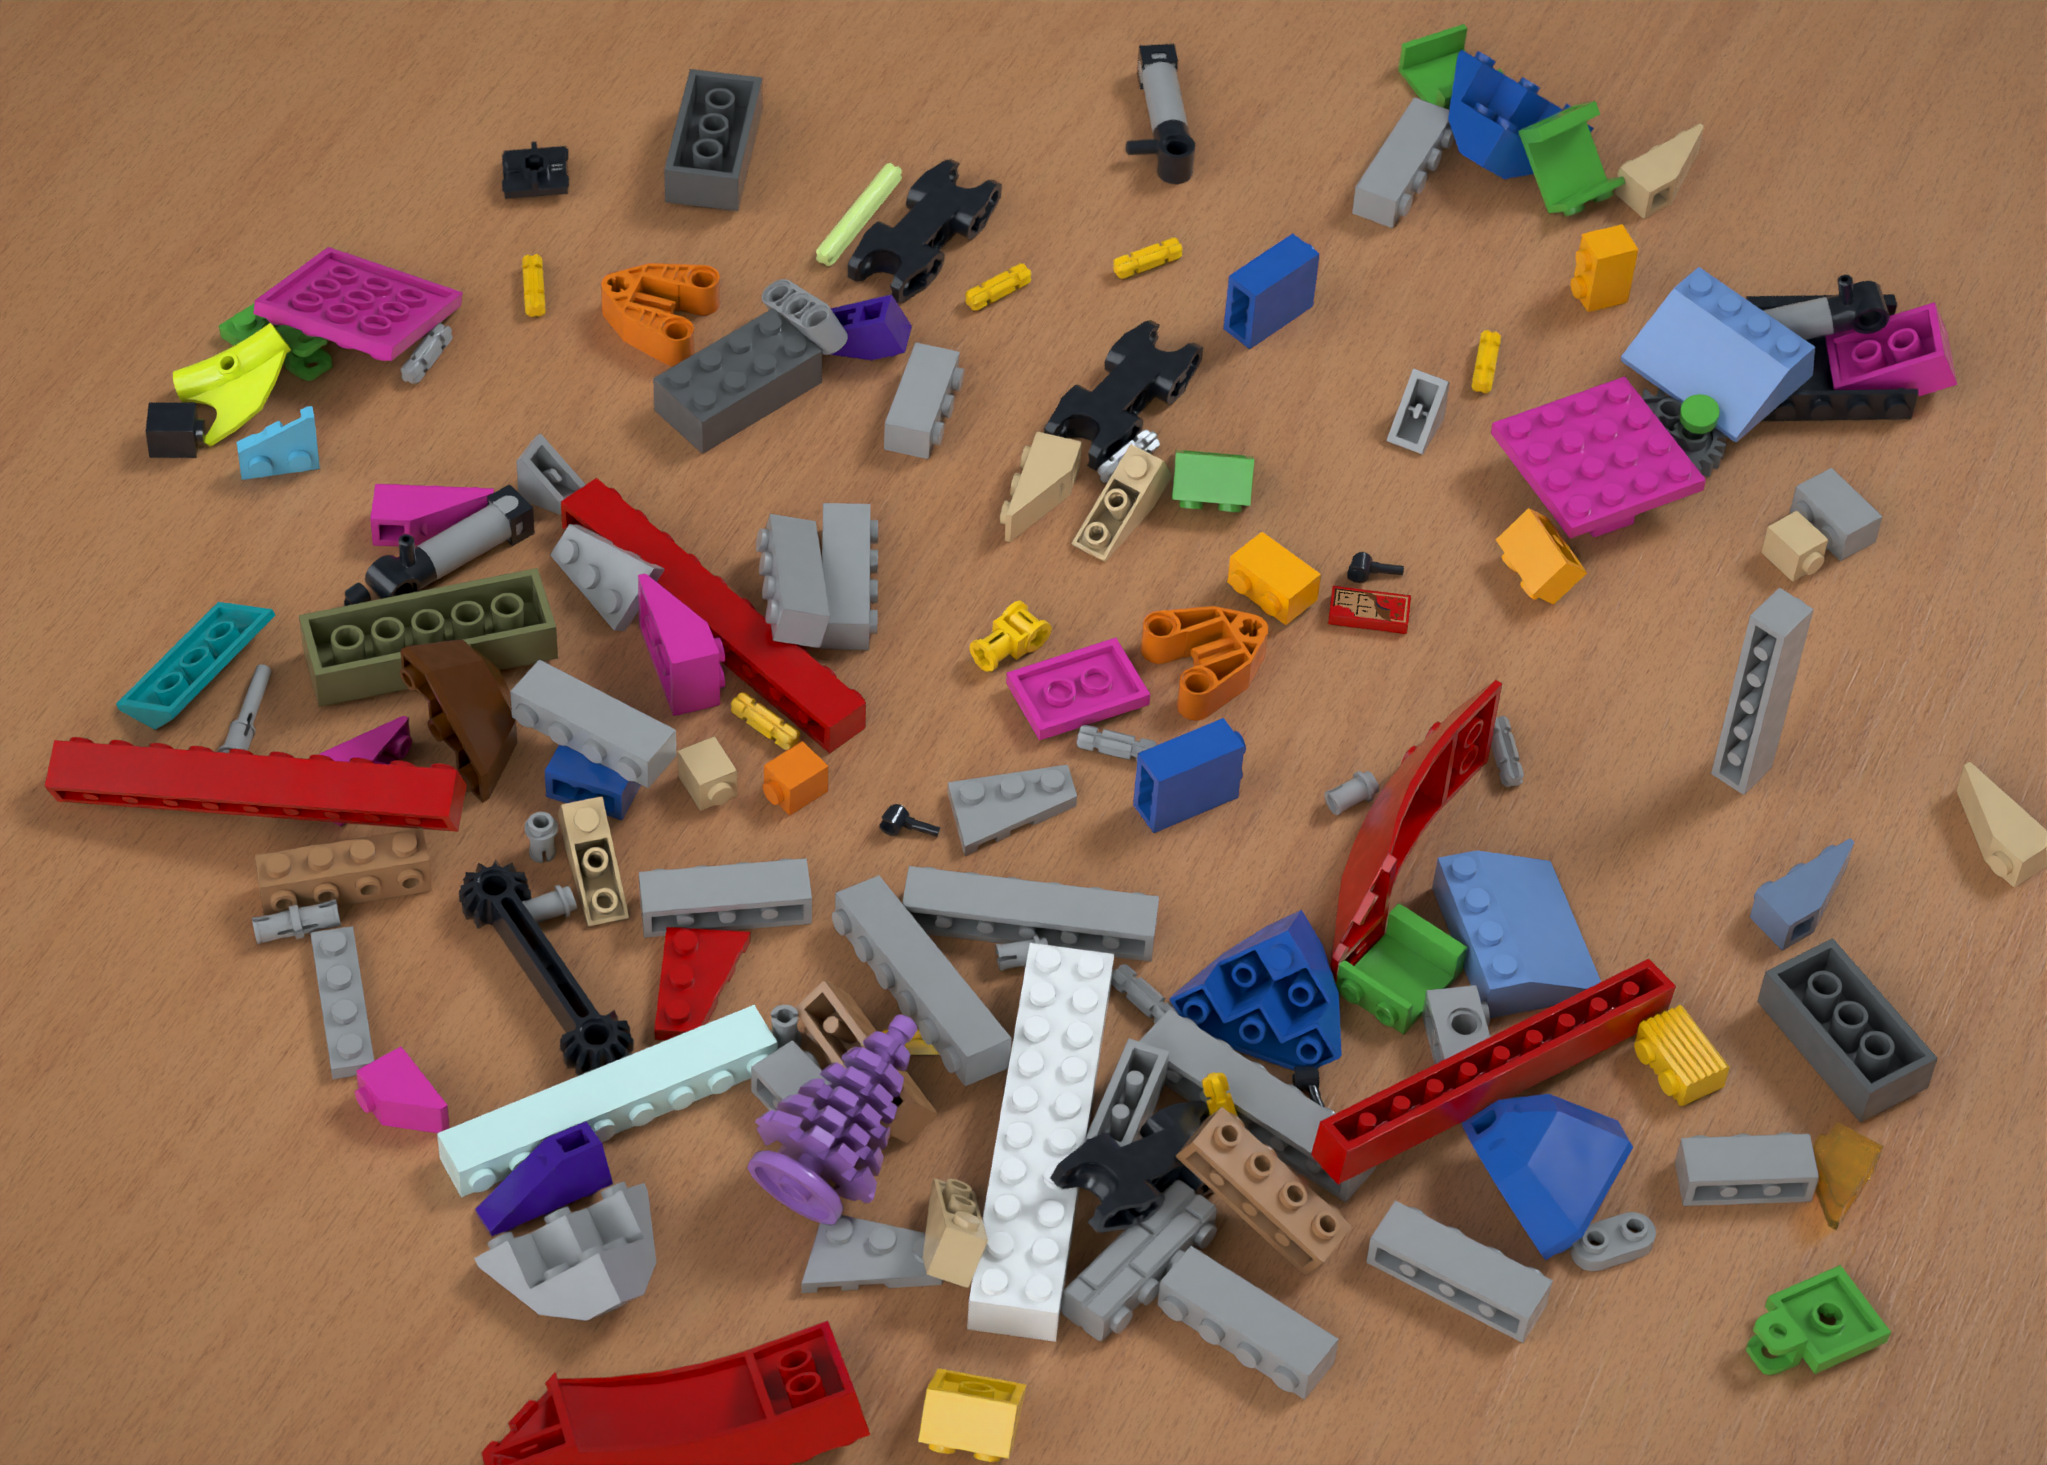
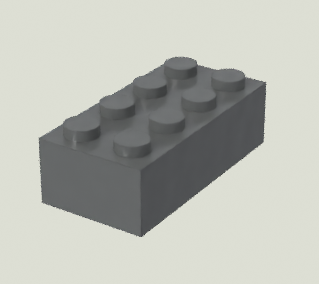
[664,69,762,211]
[653,308,822,454]
[1757,938,1938,1123]

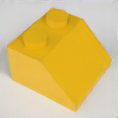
[918,1368,1026,1462]

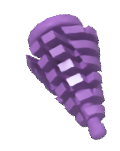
[747,1015,917,1225]

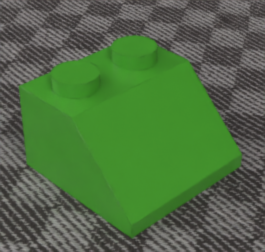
[1172,450,1254,512]

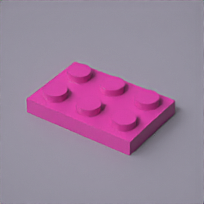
[1006,638,1150,741]

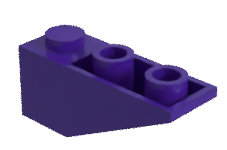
[475,1121,613,1237]

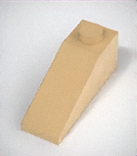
[1956,762,2047,888]

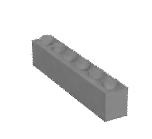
[1711,588,1814,795]
[902,866,1159,962]
[832,875,1012,1086]
[1139,1009,1376,1202]

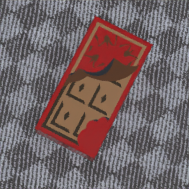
[1328,586,1411,634]

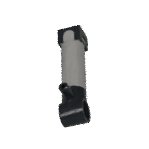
[1126,44,1195,184]
[1763,274,1890,340]
[365,484,535,599]

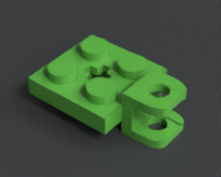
[218,303,333,381]
[1746,1265,1891,1375]

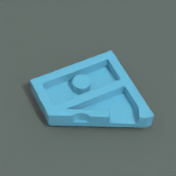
[236,406,320,480]

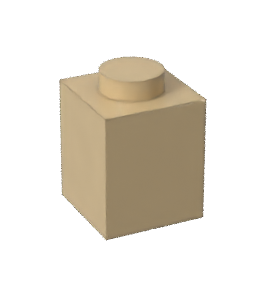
[1761,510,1828,582]
[678,736,737,811]

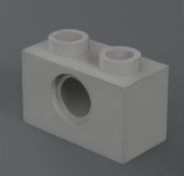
[1422,985,1491,1064]

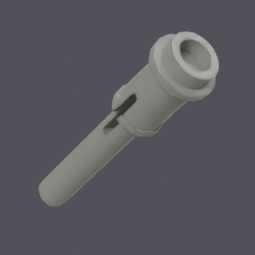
[217,665,272,753]

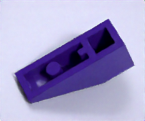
[829,295,912,360]

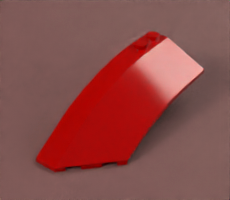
[1330,680,1502,983]
[481,1320,870,1465]

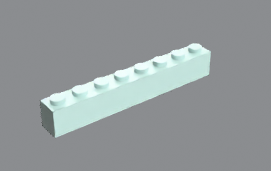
[437,1005,777,1197]

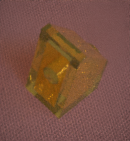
[1813,1122,1883,1230]

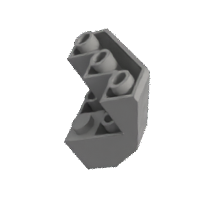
[474,1182,656,1321]

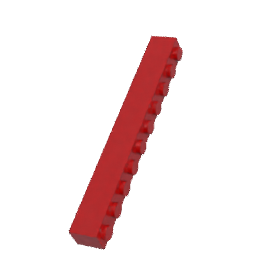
[561,478,866,754]
[44,737,467,832]
[1311,958,1676,1185]

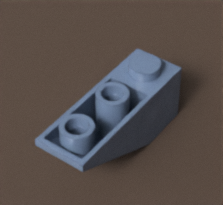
[1750,838,1854,951]

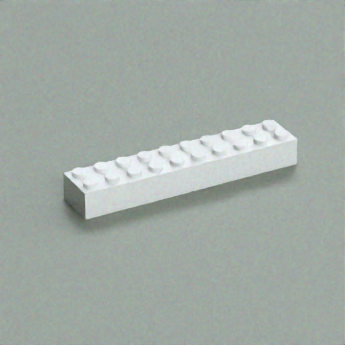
[967,943,1114,1342]

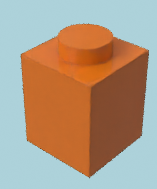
[763,741,828,816]

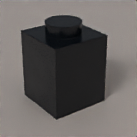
[145,402,206,458]

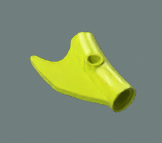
[173,322,291,446]

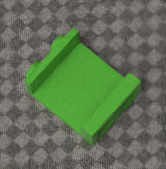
[1398,24,1505,110]
[1518,101,1625,216]
[1336,903,1467,1035]

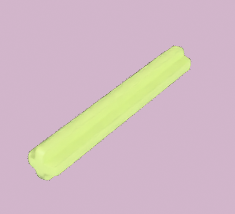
[816,163,902,266]

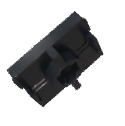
[502,141,569,199]

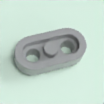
[1570,1212,1656,1271]

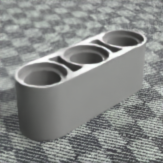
[762,279,848,355]

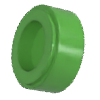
[1680,394,1720,434]

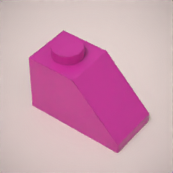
[355,1046,450,1133]

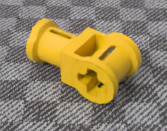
[969,601,1052,672]

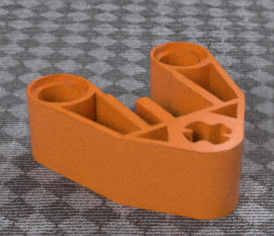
[601,263,720,367]
[1141,606,1269,721]

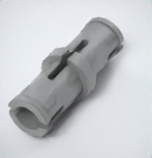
[252,899,341,944]

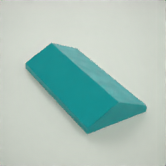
[116,602,276,730]

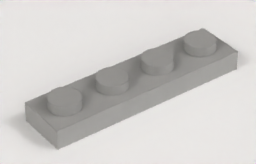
[310,926,374,1079]

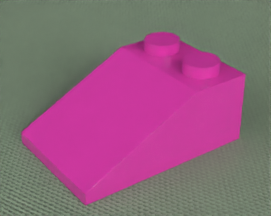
[1825,302,1957,396]
[638,573,725,716]

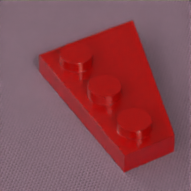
[654,927,751,1040]

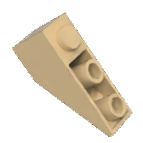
[1615,123,1704,219]
[1000,432,1082,542]
[1071,444,1172,563]
[558,796,629,927]
[923,1178,988,1288]

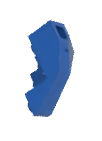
[1448,49,1594,179]
[1169,910,1342,1071]
[1461,1094,1633,1261]

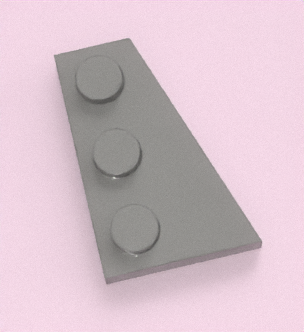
[550,524,665,631]
[947,765,1077,856]
[801,1215,943,1293]

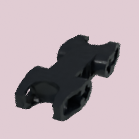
[848,159,1002,303]
[1044,320,1203,471]
[1050,1100,1213,1232]

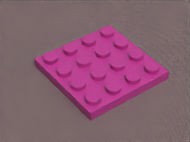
[253,247,463,361]
[1491,376,1706,539]

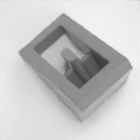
[1386,368,1450,454]
[516,434,586,515]

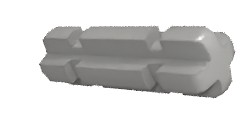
[401,323,453,385]
[1097,429,1160,483]
[1491,715,1524,787]
[1077,725,1157,761]
[1111,964,1179,1023]

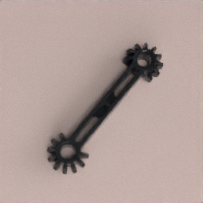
[459,859,634,1076]

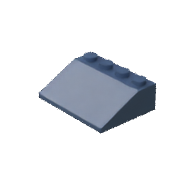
[1621,267,1815,443]
[1432,850,1601,1018]

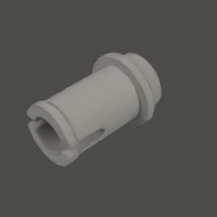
[1324,771,1379,815]
[525,812,558,863]
[522,885,577,924]
[995,934,1048,971]
[771,1004,802,1050]

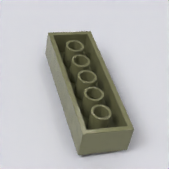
[299,568,558,707]

